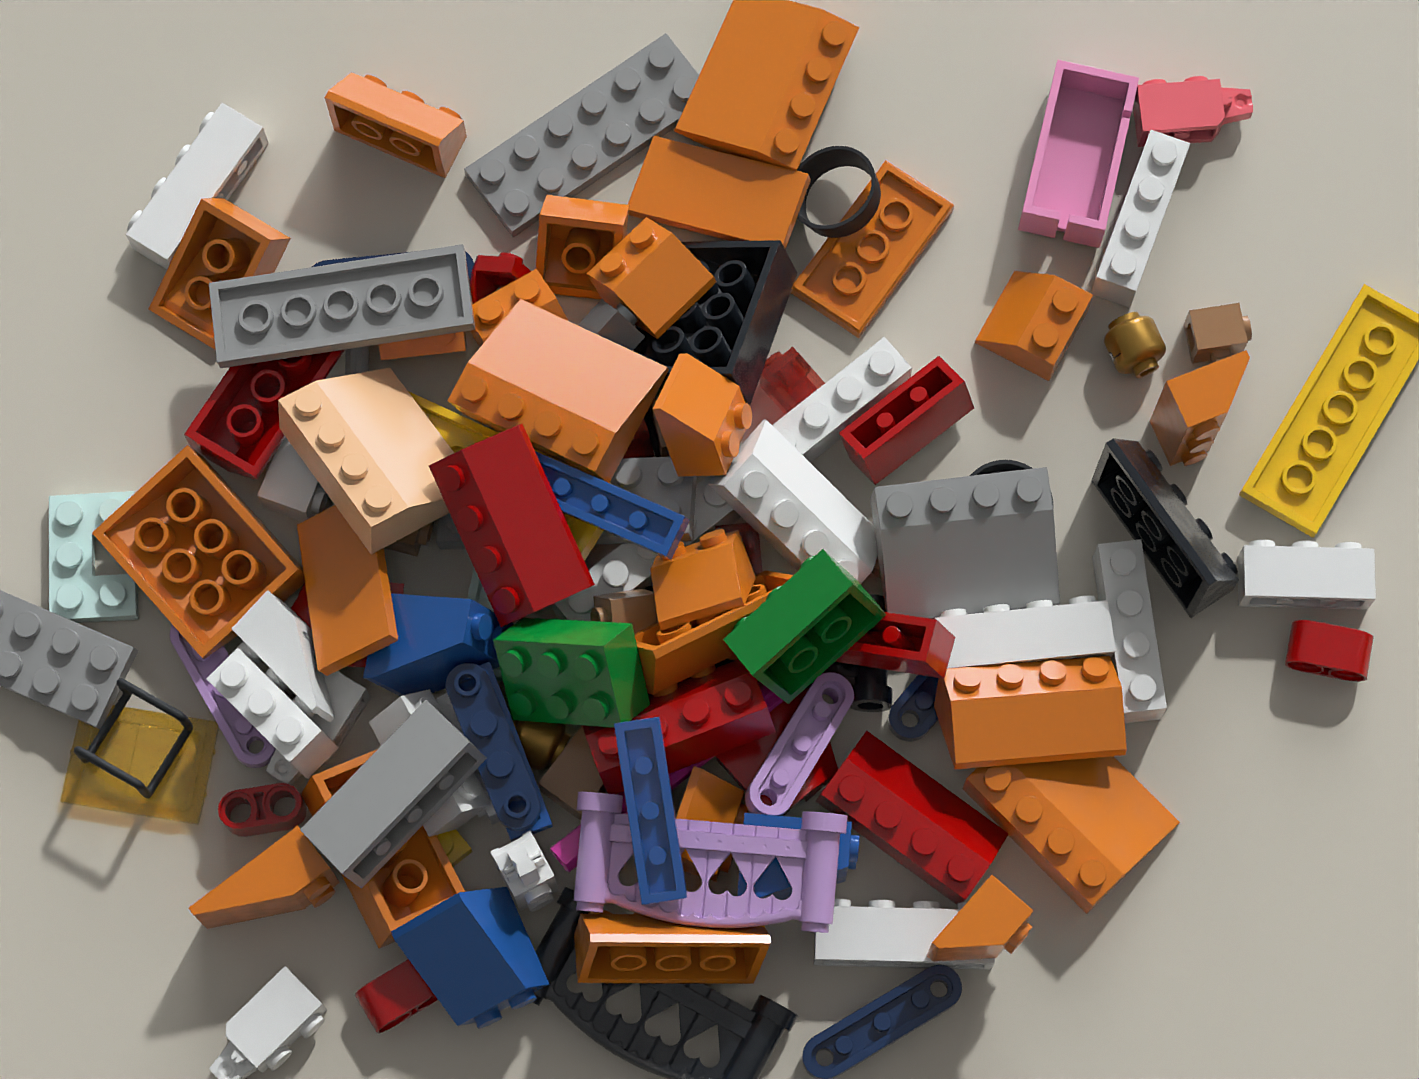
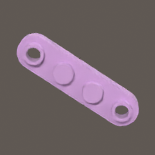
[170,625,276,768]
[745,672,854,816]

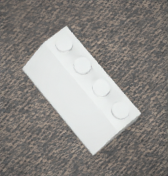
[707,420,878,584]

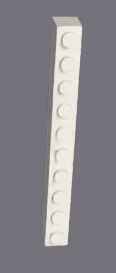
[553,337,912,621]

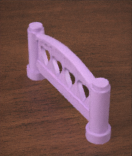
[574,792,848,933]

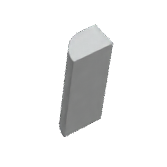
[300,700,487,889]

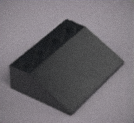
[633,240,797,405]
[1091,438,1239,618]

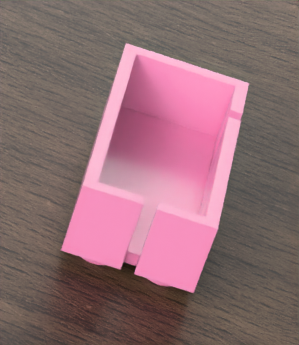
[1018,60,1139,248]

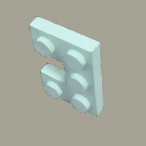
[49,491,139,623]

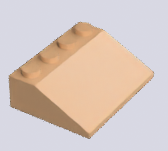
[278,367,454,554]

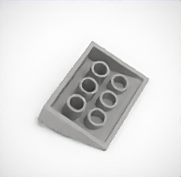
[870,467,1060,619]

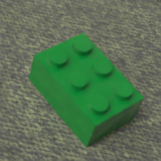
[723,549,886,704]
[493,618,650,727]

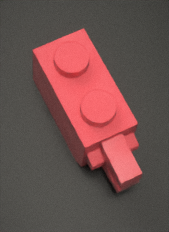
[1133,76,1253,147]

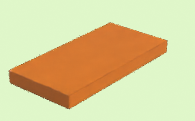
[628,136,811,250]
[791,160,954,338]
[297,505,398,676]

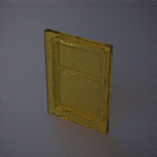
[60,705,219,825]

